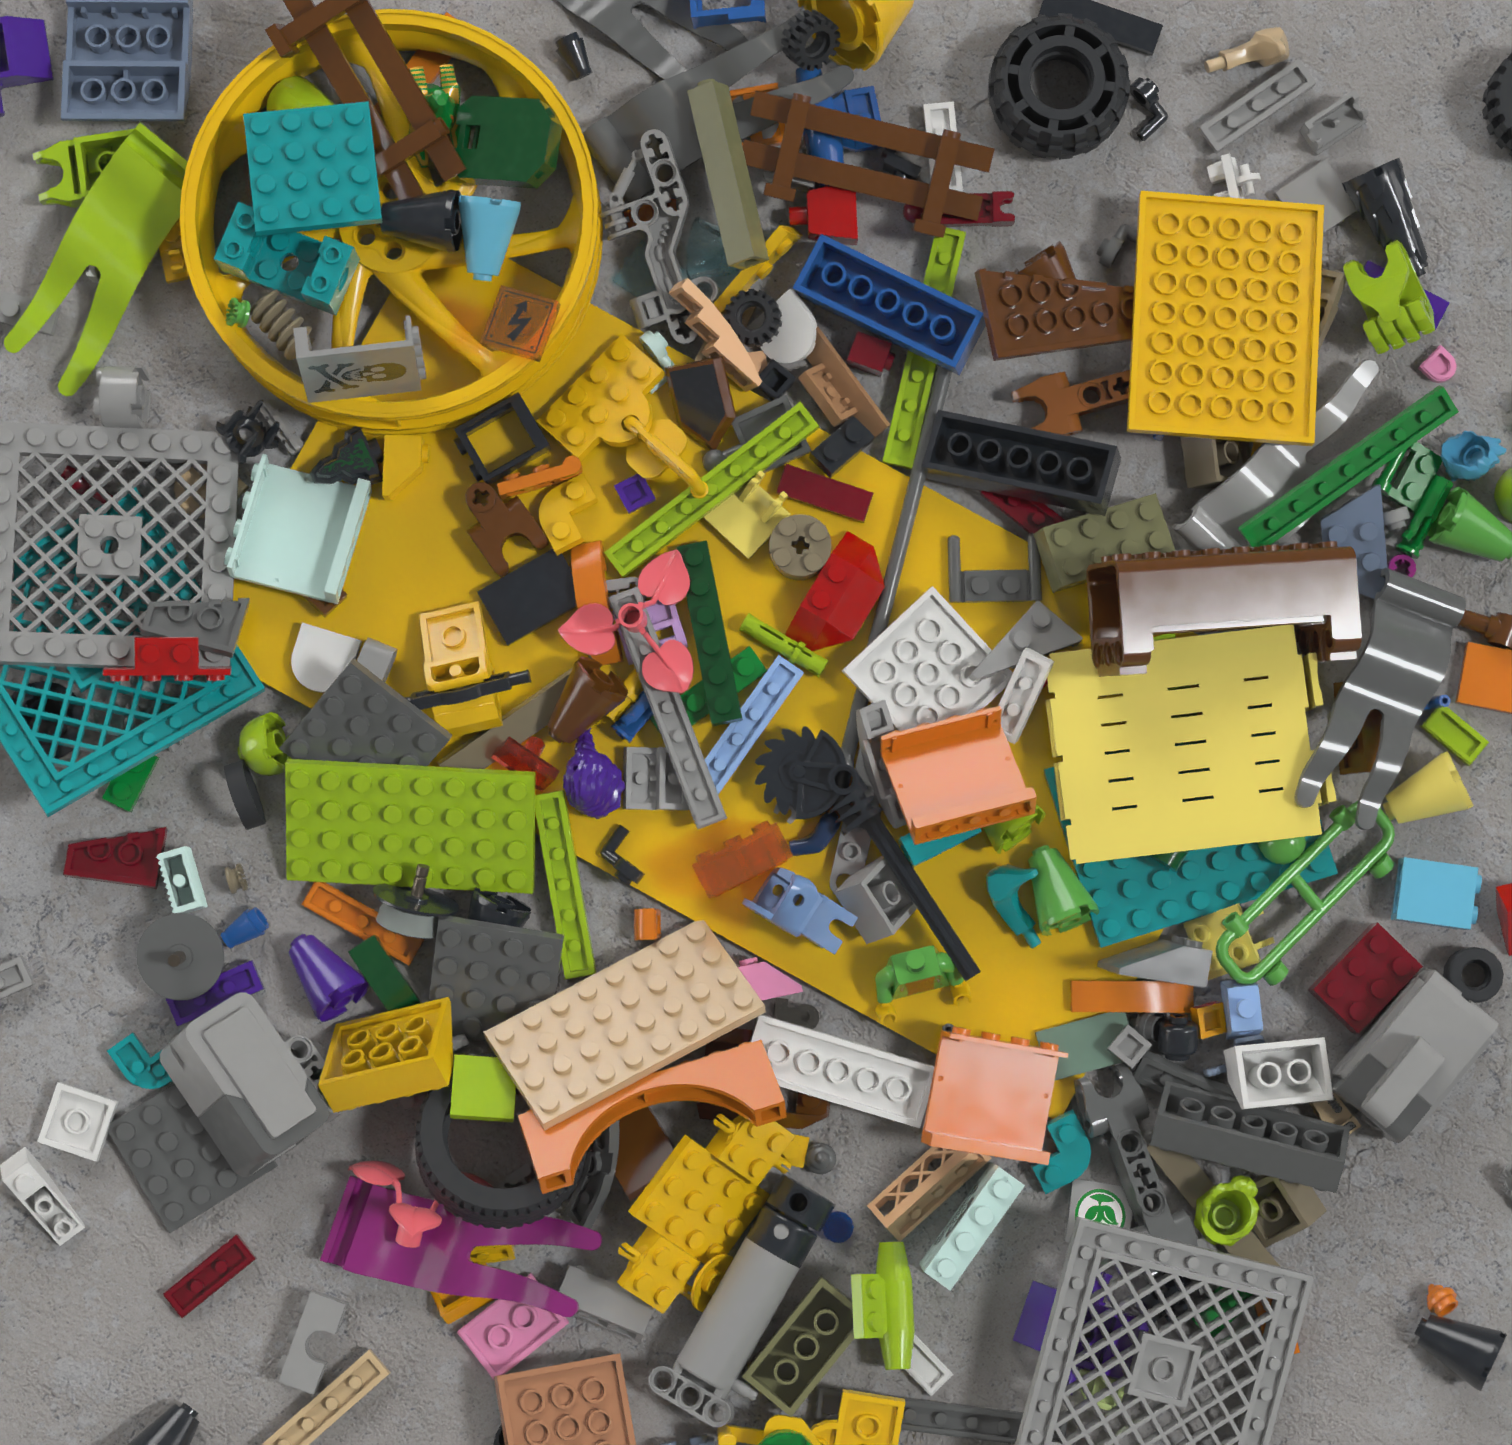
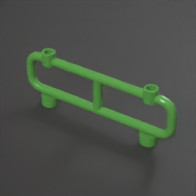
[1216,801,1395,986]

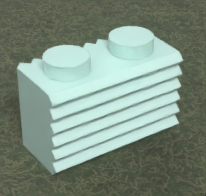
[156,846,208,913]

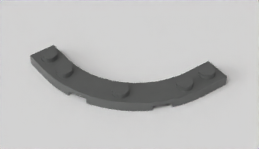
[564,1119,620,1229]

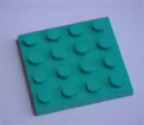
[243,101,382,236]

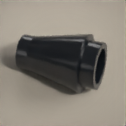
[555,32,593,80]

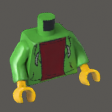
[875,945,972,1025]

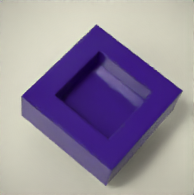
[614,474,656,514]

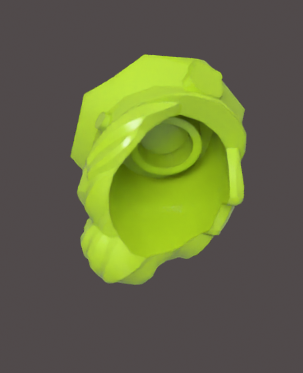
[1194,1175,1259,1246]

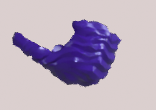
[563,728,626,819]

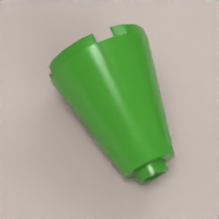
[1427,487,1512,562]
[1028,845,1099,936]

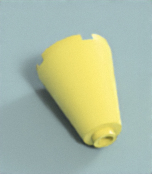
[1382,751,1474,824]

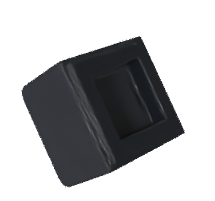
[758,359,796,401]

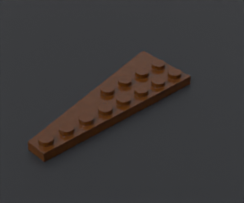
[975,268,1134,361]

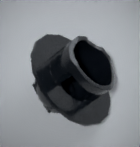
[11,681,84,759]

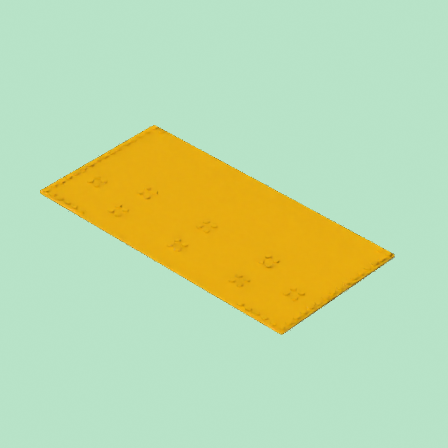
[233,258,1268,1119]

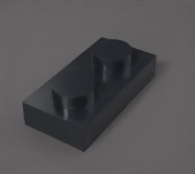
[809,416,875,479]

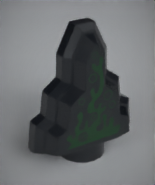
[310,427,384,485]

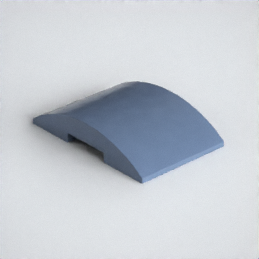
[61,0,193,121]

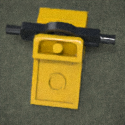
[405,601,531,737]

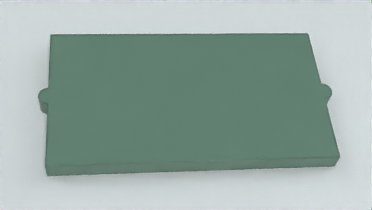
[1035,1012,1129,1080]

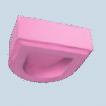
[1418,345,1456,383]

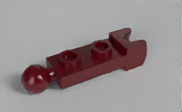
[903,191,1015,227]

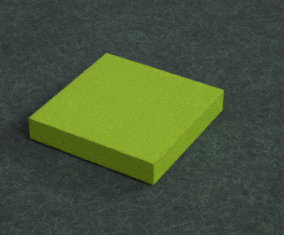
[450,1054,516,1122]

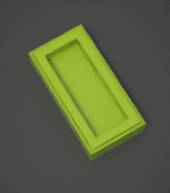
[1420,707,1489,766]

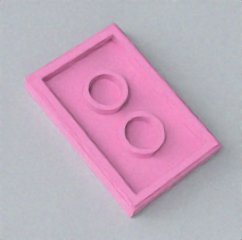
[457,1273,569,1380]

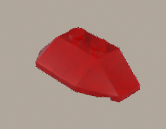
[785,531,885,652]

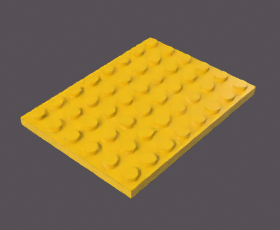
[1127,191,1324,446]

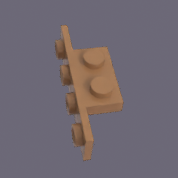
[798,327,891,439]

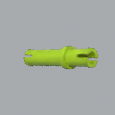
[739,613,829,678]

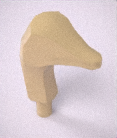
[1204,27,1289,73]

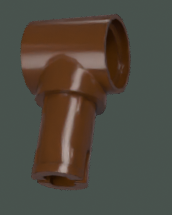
[1458,609,1512,650]

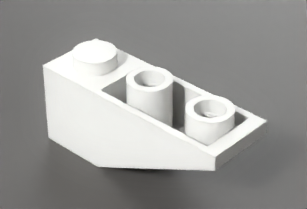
[0,1147,85,1246]

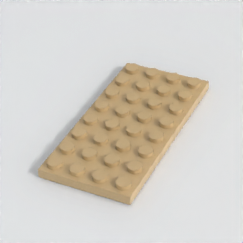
[484,920,766,1130]

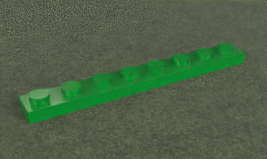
[1238,385,1459,548]

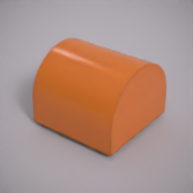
[634,908,661,941]

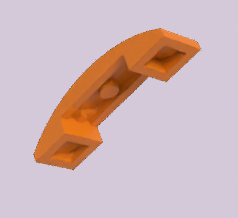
[571,540,624,666]
[1071,981,1194,1013]

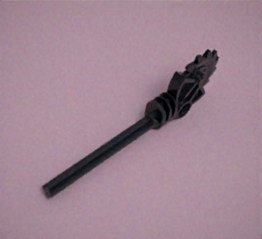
[755,726,981,982]

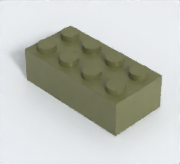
[1033,493,1176,593]
[742,1275,854,1417]

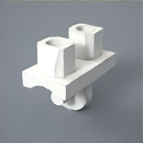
[1207,153,1261,199]

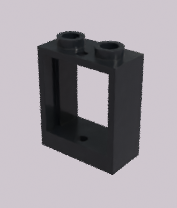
[453,392,551,485]

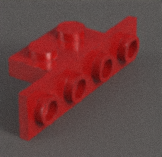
[103,637,232,681]

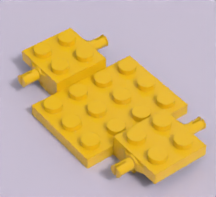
[617,1114,795,1314]

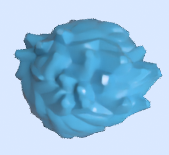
[1441,431,1507,481]

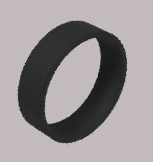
[224,759,266,830]

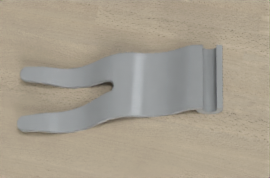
[1174,359,1410,551]

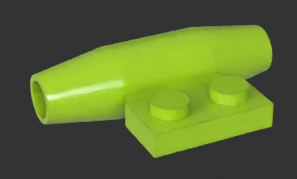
[851,1241,915,1370]

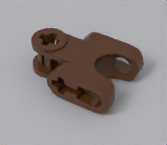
[465,482,549,578]

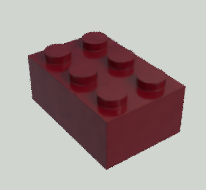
[1308,922,1423,1034]

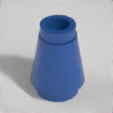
[221,907,269,949]

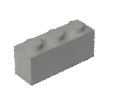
[559,1265,654,1343]

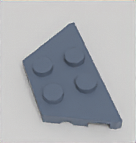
[1320,484,1388,599]

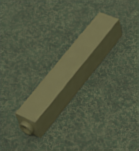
[687,79,769,270]

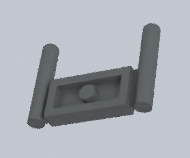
[948,533,1042,603]

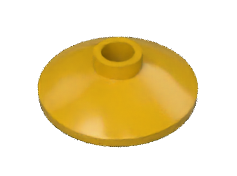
[691,1254,733,1312]

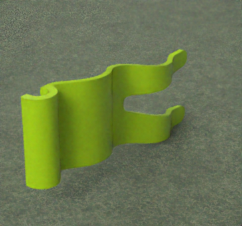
[4,122,188,396]

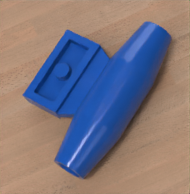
[796,67,884,188]

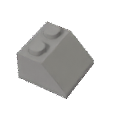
[834,855,917,944]

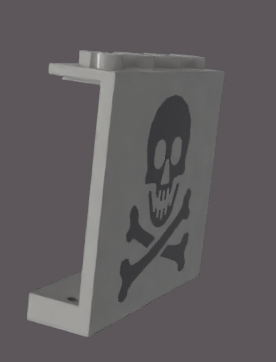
[293,315,426,403]

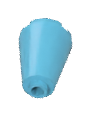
[459,195,521,282]

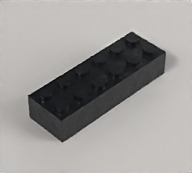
[922,410,1121,516]

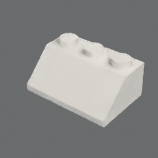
[1224,1037,1334,1110]

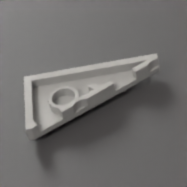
[969,600,1083,682]

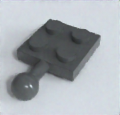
[703,395,812,473]

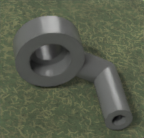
[1096,224,1137,268]

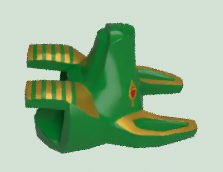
[409,64,460,168]

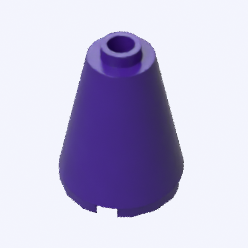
[288,934,370,1022]

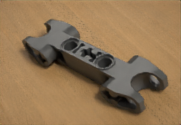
[1074,1063,1198,1284]

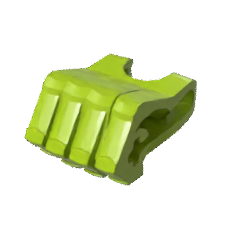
[1343,240,1435,354]

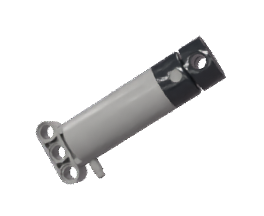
[648,1173,836,1427]

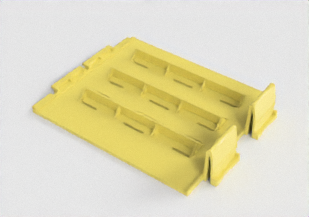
[1045,625,1337,864]

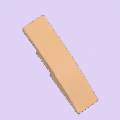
[669,278,762,392]

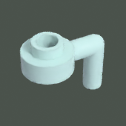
[639,330,675,394]

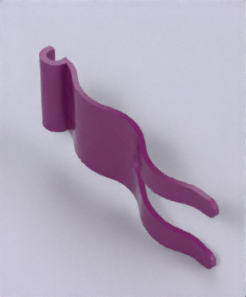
[320,1175,602,1317]

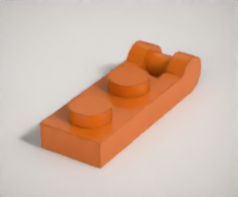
[497,456,583,500]

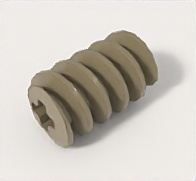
[250,290,315,360]

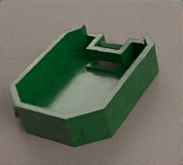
[455,96,562,189]

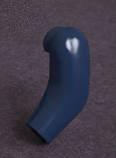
[789,812,840,856]

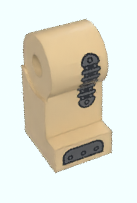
[1309,1093,1361,1135]

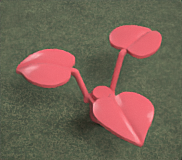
[558,550,693,693]
[348,1161,494,1248]

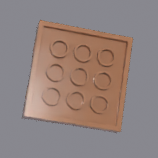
[494,1353,636,1445]

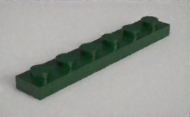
[677,540,743,727]

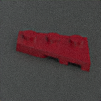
[63,827,168,889]

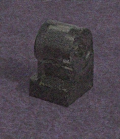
[773,998,820,1029]

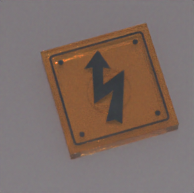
[480,285,561,362]

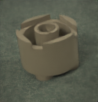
[769,514,831,581]

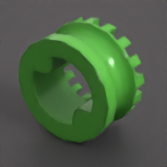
[226,298,250,328]

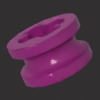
[1387,554,1416,577]

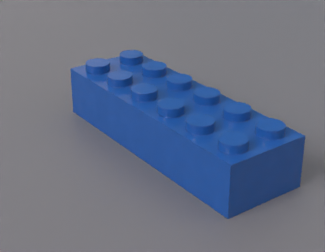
[793,234,986,376]

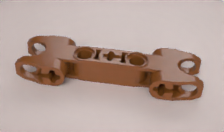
[1011,370,1130,436]

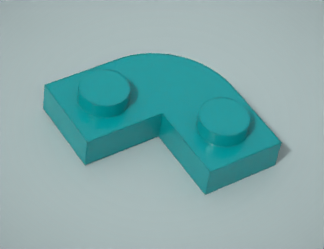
[107,1033,172,1089]
[1030,1109,1091,1194]

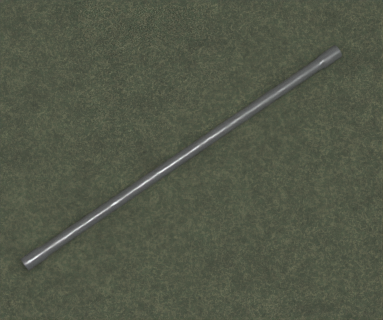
[836,365,952,789]

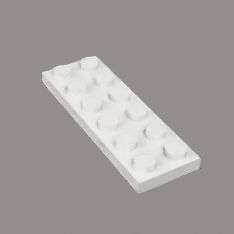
[749,1014,934,1128]

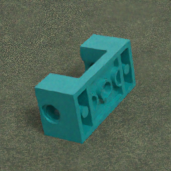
[214,202,360,316]

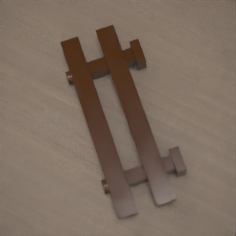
[265,0,466,200]
[743,91,995,238]

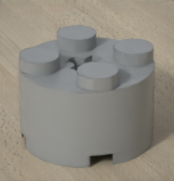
[94,366,151,428]

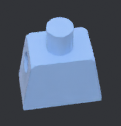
[1220,979,1263,1040]

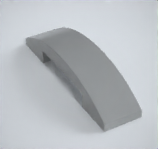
[856,700,907,828]

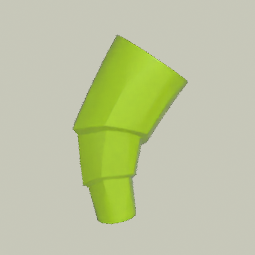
[267,76,335,111]

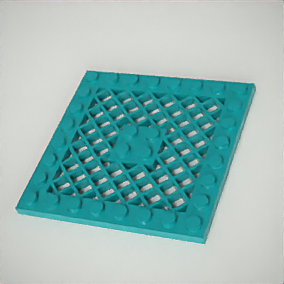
[0,487,265,818]

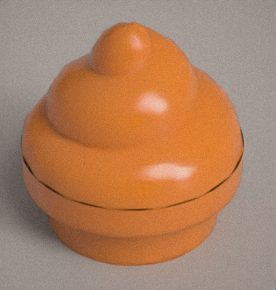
[1427,1284,1459,1317]

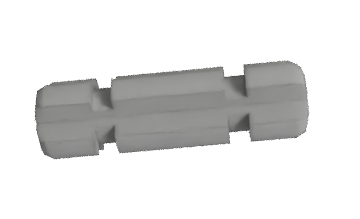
[259,399,304,455]

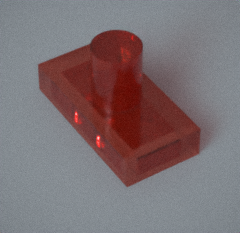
[491,736,560,792]

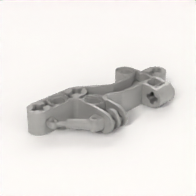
[600,129,719,344]

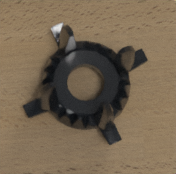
[216,399,280,463]

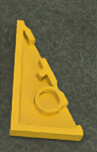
[713,225,803,314]

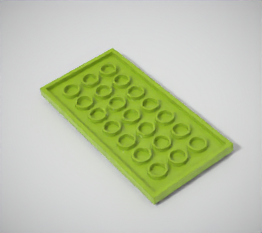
[285,759,536,894]

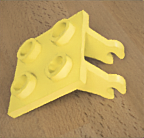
[704,470,791,560]
[1183,903,1275,980]

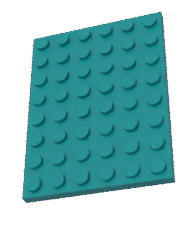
[1043,704,1338,948]

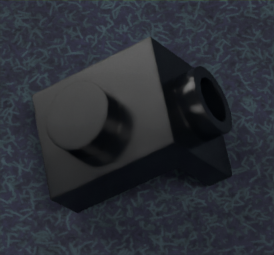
[880,148,922,181]

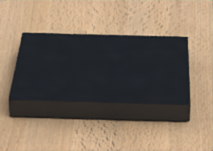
[477,549,577,646]

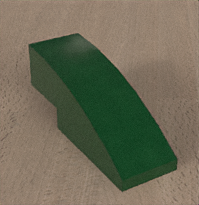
[348,935,422,1011]

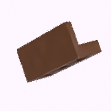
[1333,681,1382,775]

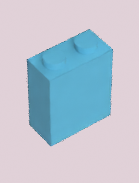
[1391,857,1482,930]

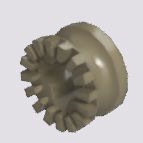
[225,863,248,894]

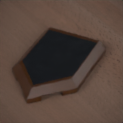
[664,357,736,450]

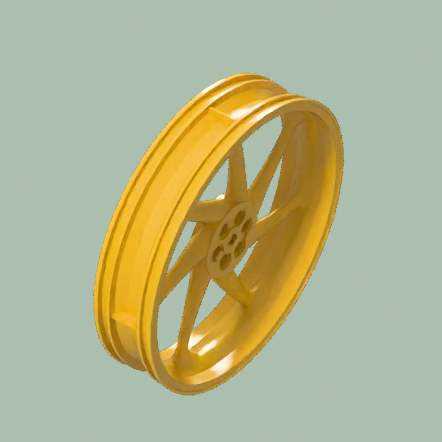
[180,9,603,435]

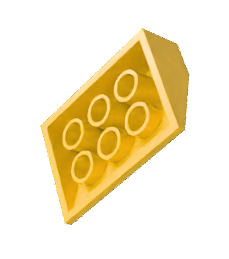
[318,997,453,1113]

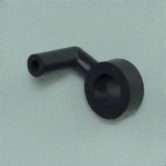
[1130,77,1168,141]
[600,825,645,885]

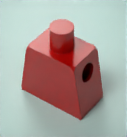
[789,186,858,246]

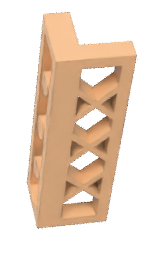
[867,1147,992,1241]

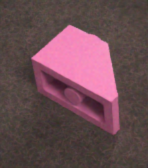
[738,957,803,1000]

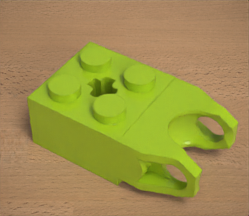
[33,129,134,208]

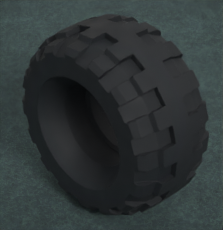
[988,13,1130,160]

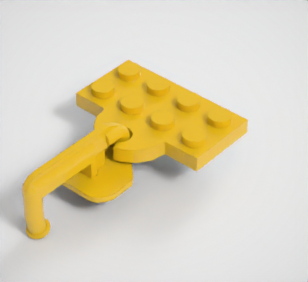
[536,334,709,499]
[717,1389,905,1445]

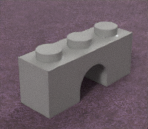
[276,1289,349,1395]

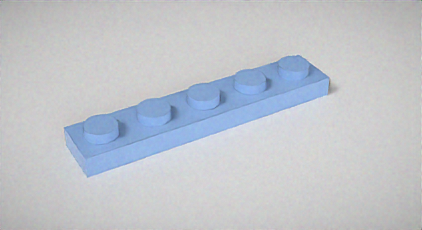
[705,655,804,795]

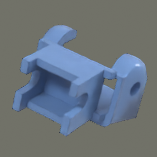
[741,867,858,955]

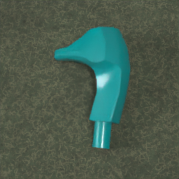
[986,864,1041,949]

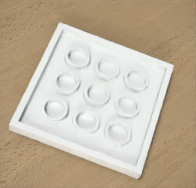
[842,586,1013,731]

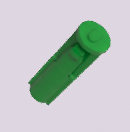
[1395,475,1454,559]

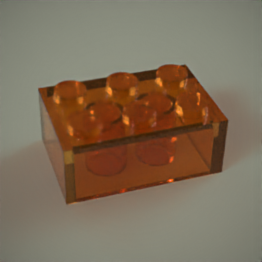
[692,820,793,900]

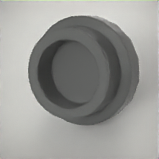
[1129,1013,1162,1042]
[805,1143,836,1174]

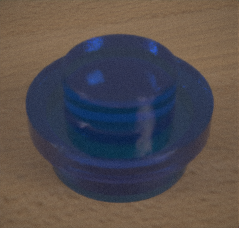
[822,1211,854,1243]

